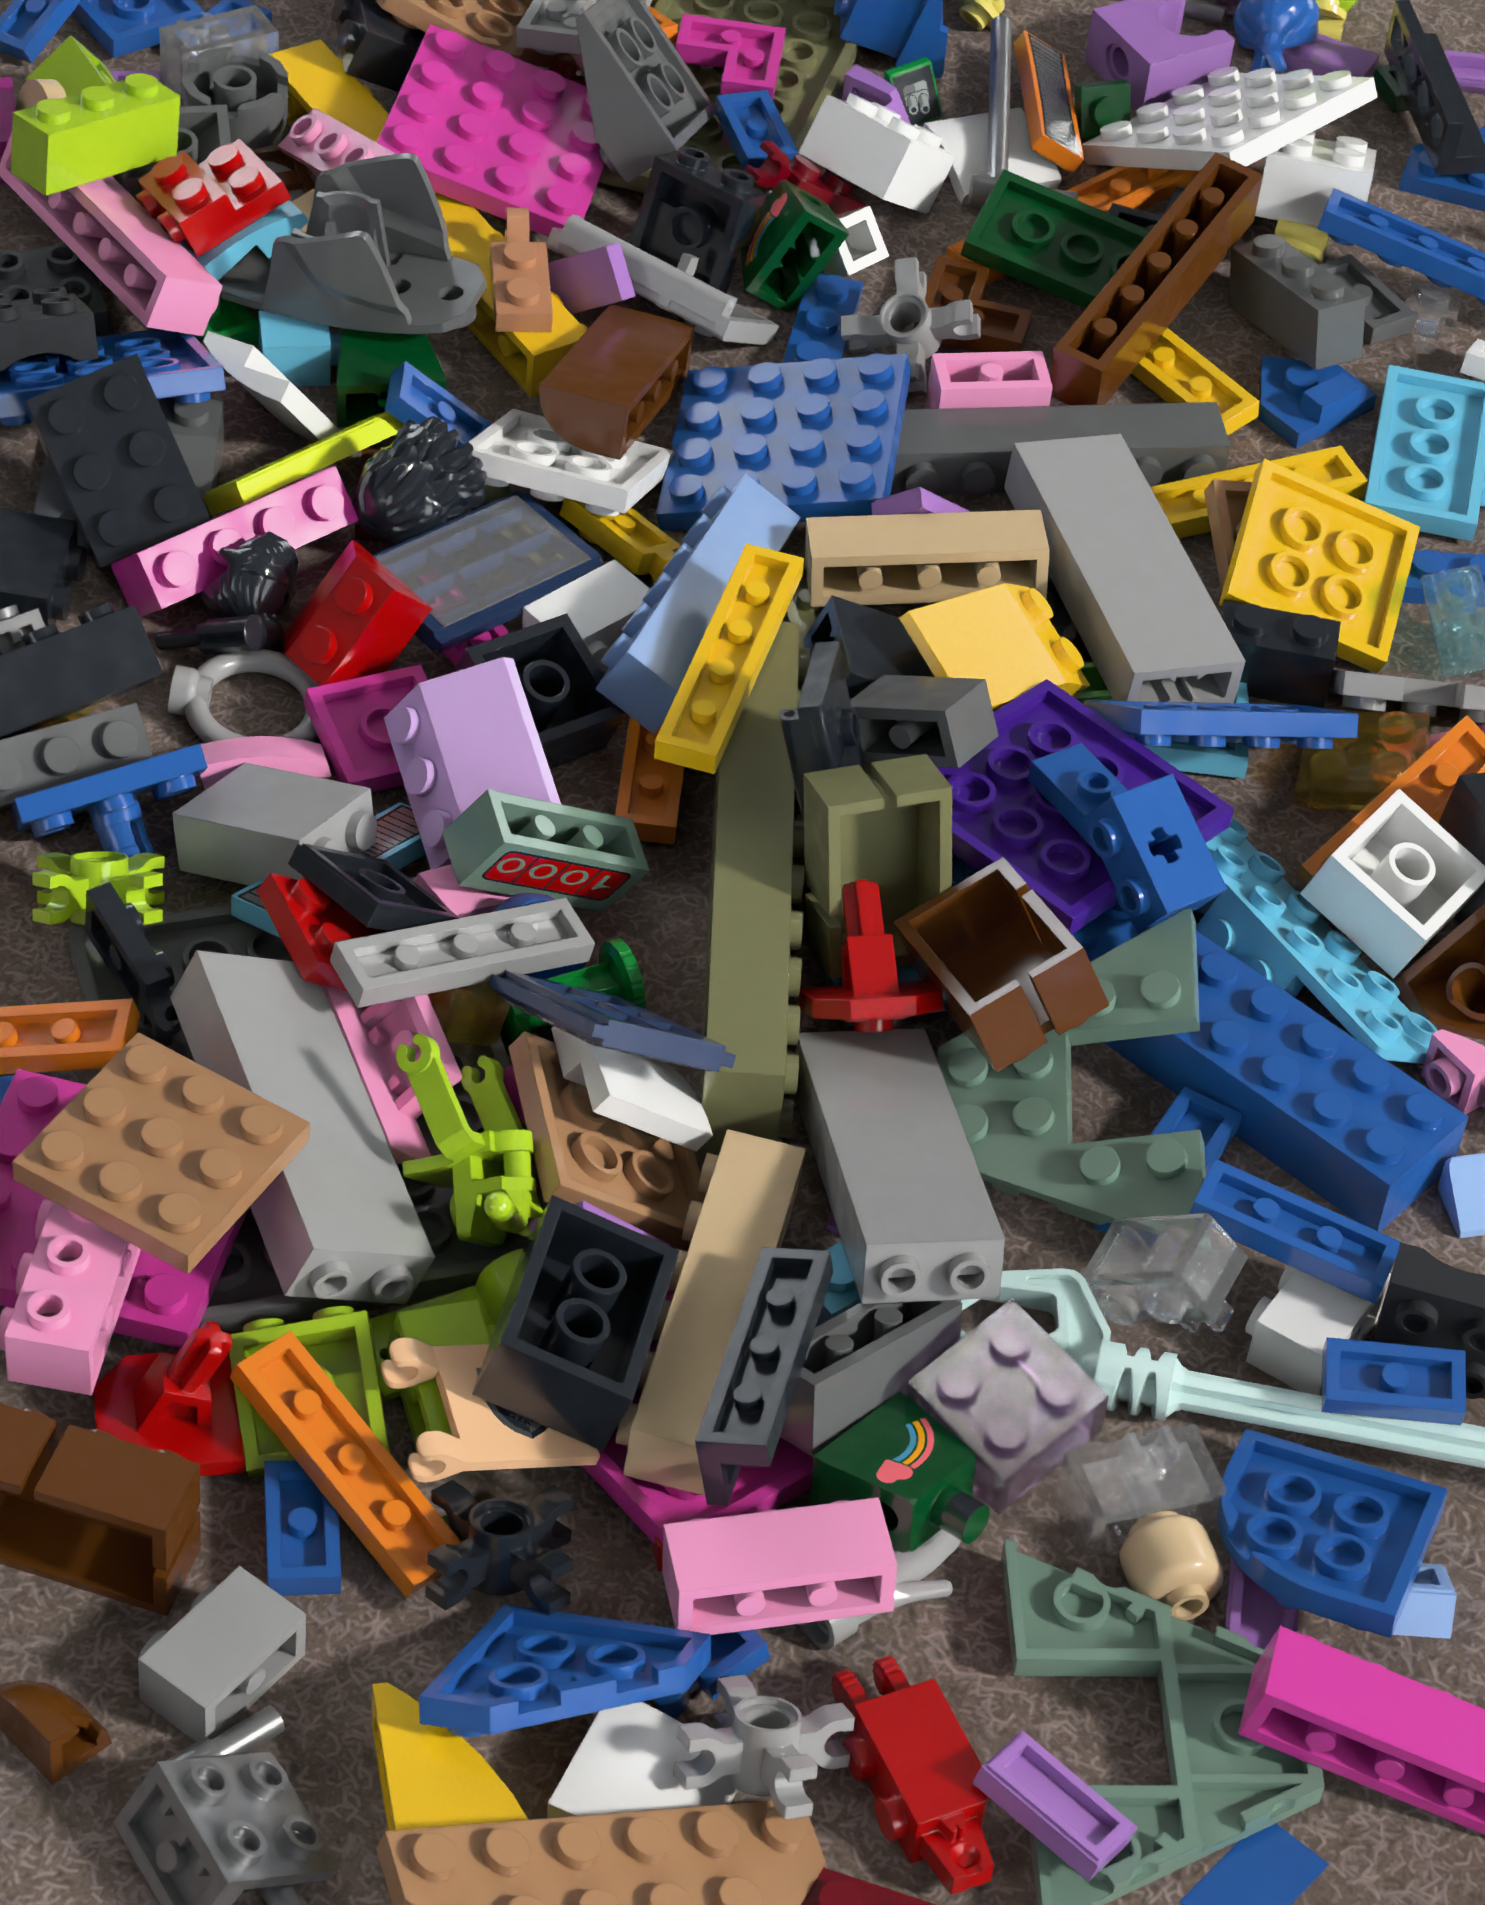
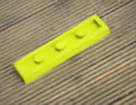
[203,411,404,516]

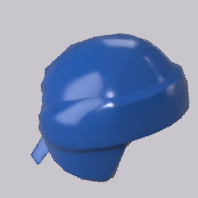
[1233,0,1320,73]

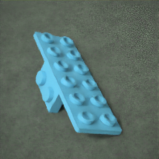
[1196,817,1438,1064]

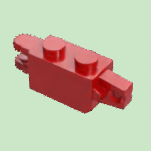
[831,1655,994,1895]

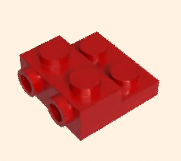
[136,138,291,258]

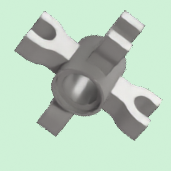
[841,257,981,397]
[673,1675,855,1820]

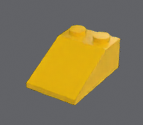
[899,583,1090,712]

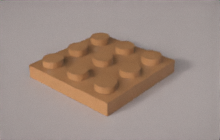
[508,1031,706,1252]
[13,1032,310,1274]

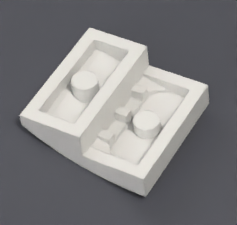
[923,108,1062,205]
[203,331,340,443]
[551,1024,713,1151]
[547,1702,737,1818]

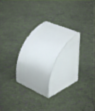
[822,206,889,277]

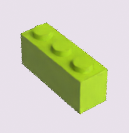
[11,73,181,196]

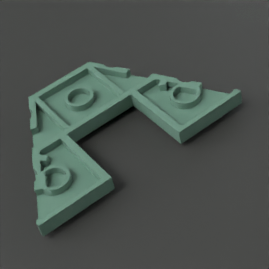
[938,908,1209,1260]
[1001,1540,1325,1905]

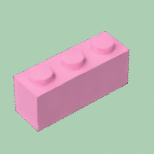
[662,1497,897,1635]

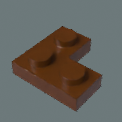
[913,256,1033,352]

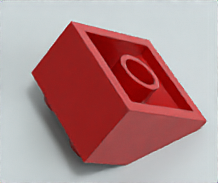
[283,540,433,686]

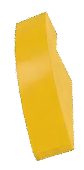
[371,1682,528,1831]

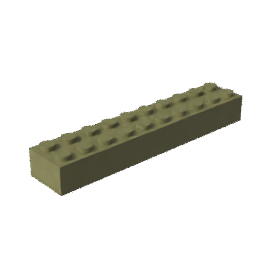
[696,621,810,1157]

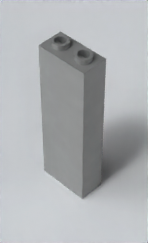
[1004,434,1246,703]
[170,950,435,1304]
[795,1028,1005,1304]

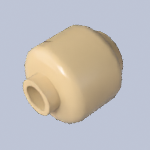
[1119,1511,1223,1621]

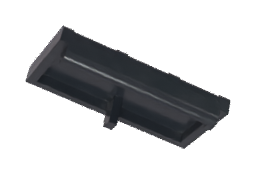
[779,641,866,823]

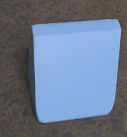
[1437,1153,1485,1239]
[1392,1563,1457,1639]

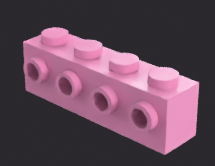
[0,1199,141,1396]

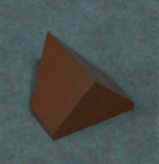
[1393,904,1485,1040]

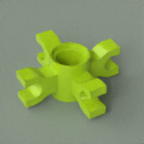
[32,851,165,925]

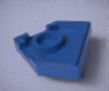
[1257,355,1377,449]

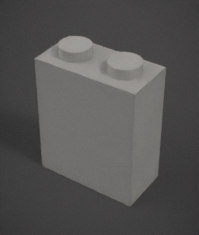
[172,762,377,886]

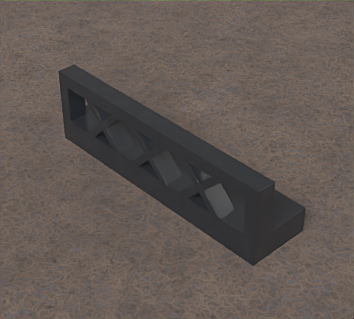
[1384,0,1485,175]
[695,1247,833,1506]

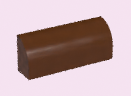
[539,304,695,460]

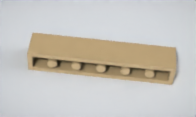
[616,1129,806,1496]

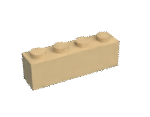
[805,510,1050,607]

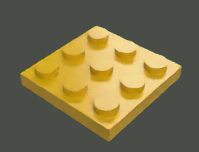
[1219,459,1420,674]

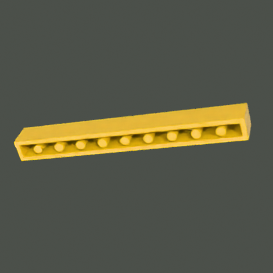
[269,39,588,398]

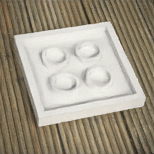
[469,409,674,516]

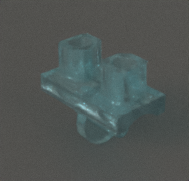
[1420,563,1485,680]

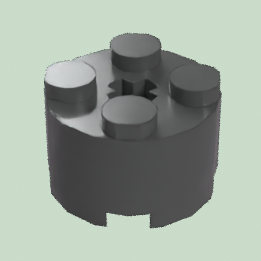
[182,46,288,149]

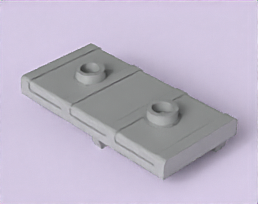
[546,215,779,345]

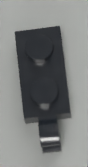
[85,882,179,1047]

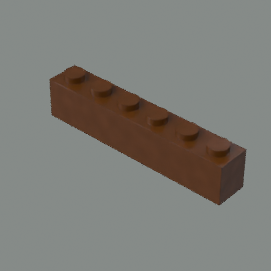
[1049,152,1263,406]

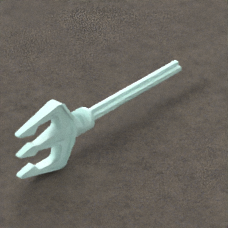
[912,1268,1485,1468]

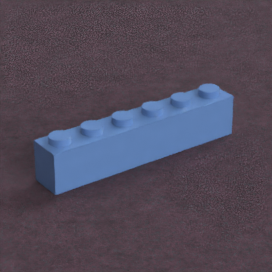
[596,474,801,734]

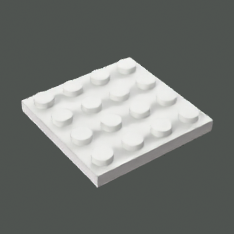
[1081,67,1378,171]

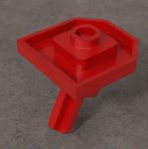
[798,879,943,1032]
[93,1321,245,1477]

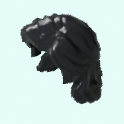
[352,416,487,547]

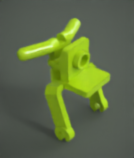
[396,1034,543,1247]

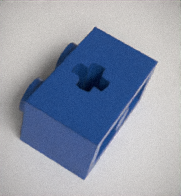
[1082,773,1228,933]

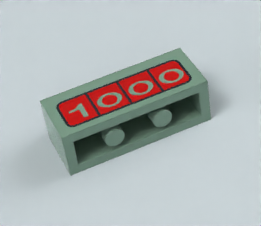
[442,789,650,912]

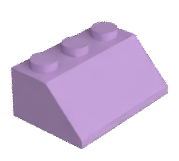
[384,657,561,869]

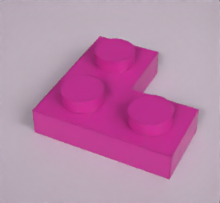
[676,14,786,100]

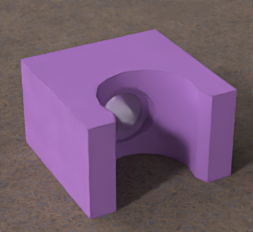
[1085,0,1235,110]

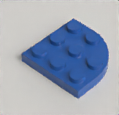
[1217,1428,1448,1638]

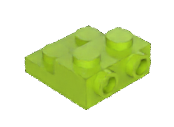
[229,1306,390,1478]

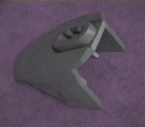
[218,153,487,334]

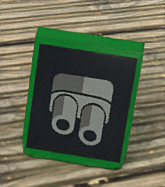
[884,57,941,126]

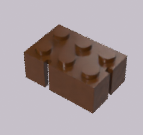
[893,857,1110,1073]
[0,1403,201,1616]

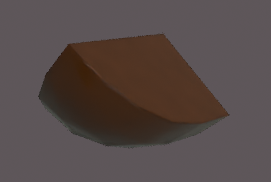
[0,1680,112,1785]

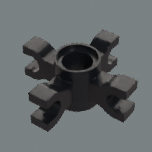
[425,1479,574,1615]

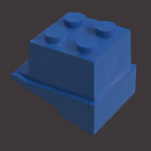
[834,0,948,79]

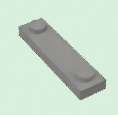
[330,898,595,1008]

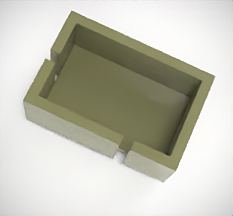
[803,754,952,979]

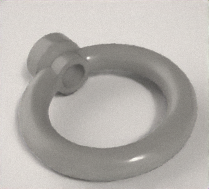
[168,649,320,743]

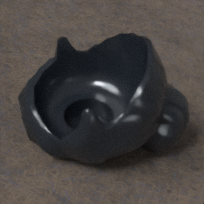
[199,531,299,652]

